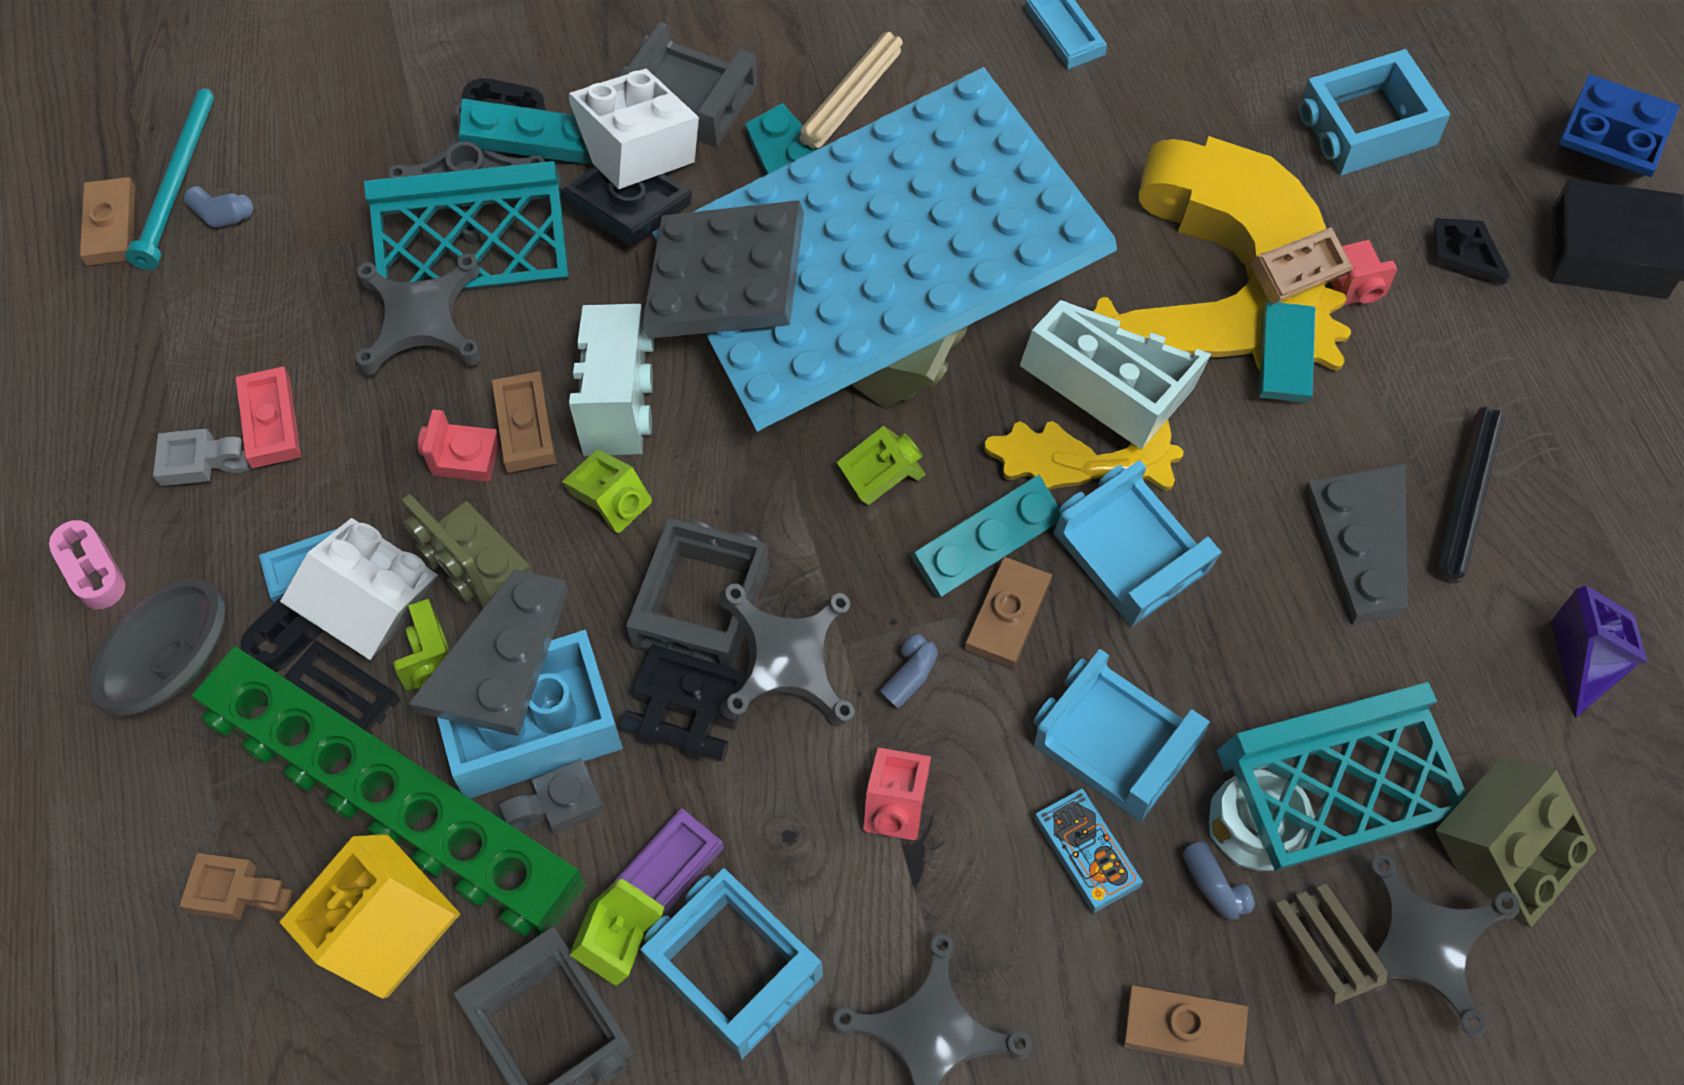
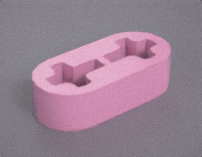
[49,520,125,610]

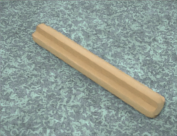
[799,32,903,150]

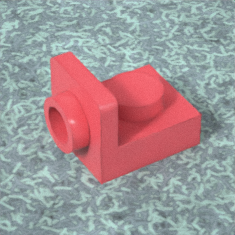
[1331,240,1397,306]
[418,410,501,482]
[863,747,931,840]

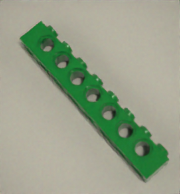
[191,646,586,938]

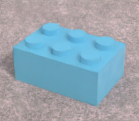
[437,630,623,798]

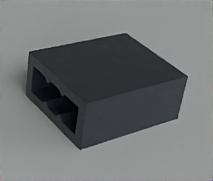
[1551,179,1684,299]

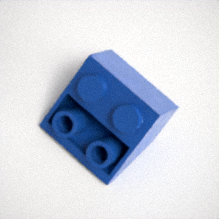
[1557,74,1680,177]

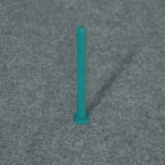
[125,88,214,270]

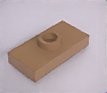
[80,177,136,266]
[1249,227,1353,305]
[965,557,1052,669]
[1123,985,1248,1069]

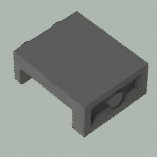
[618,22,758,148]

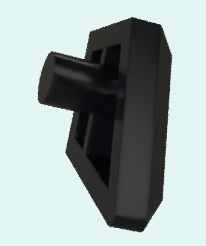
[1433,218,1510,284]

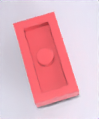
[236,366,301,469]

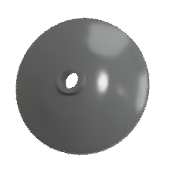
[88,578,225,716]

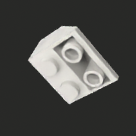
[569,69,699,189]
[280,518,438,660]

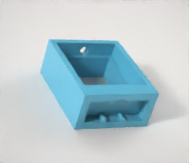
[1299,49,1451,176]
[640,868,823,1060]

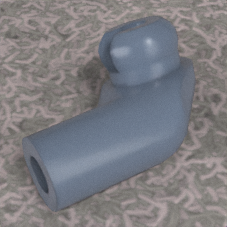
[880,634,938,709]
[1183,842,1255,920]

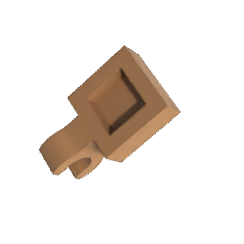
[179,853,293,921]

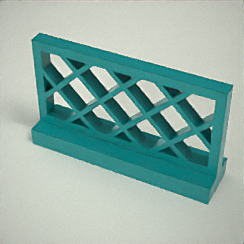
[364,161,570,299]
[1217,682,1467,871]

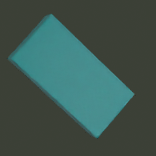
[1259,301,1316,403]

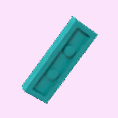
[458,99,594,165]
[909,474,1061,598]

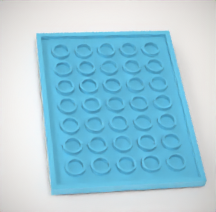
[652,67,1117,431]

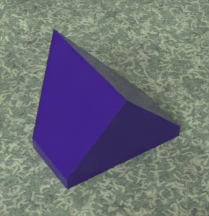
[1551,585,1647,718]

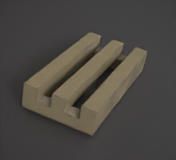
[1275,883,1388,1005]

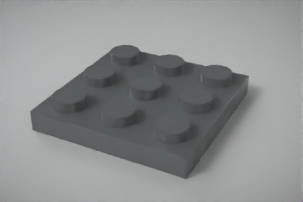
[642,200,804,339]

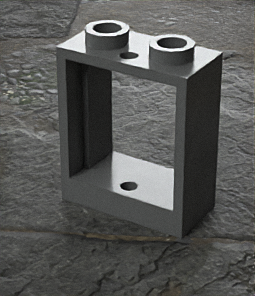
[626,518,770,669]
[453,926,634,1085]

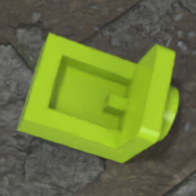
[569,879,664,986]

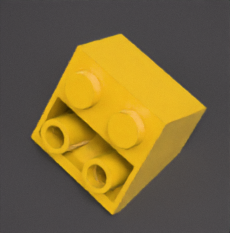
[279,834,460,999]

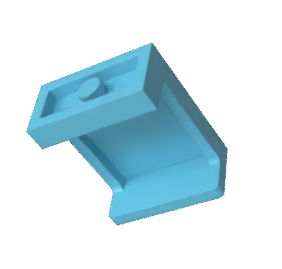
[1053,460,1222,627]
[1033,649,1210,822]

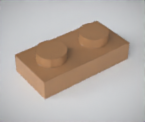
[492,371,557,473]

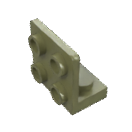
[401,493,533,610]

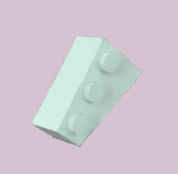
[1020,300,1211,450]
[569,304,654,456]

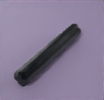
[1435,406,1505,583]

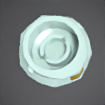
[1209,769,1315,871]

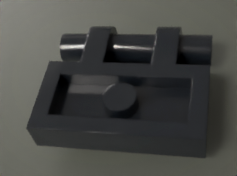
[620,644,747,762]

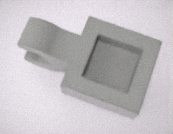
[153,428,250,486]

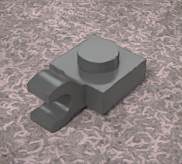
[499,759,604,834]

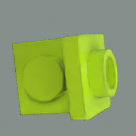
[837,426,926,505]
[562,449,652,533]
[393,598,450,691]

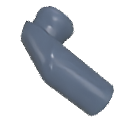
[184,186,254,228]

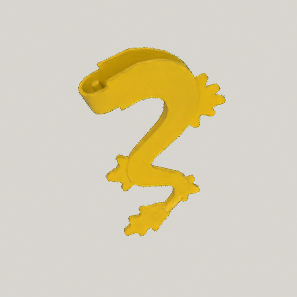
[984,136,1351,491]

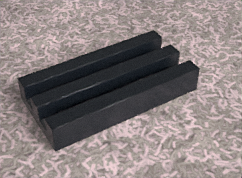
[284,640,400,735]

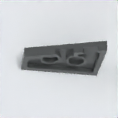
[1305,464,1408,625]
[408,569,569,736]

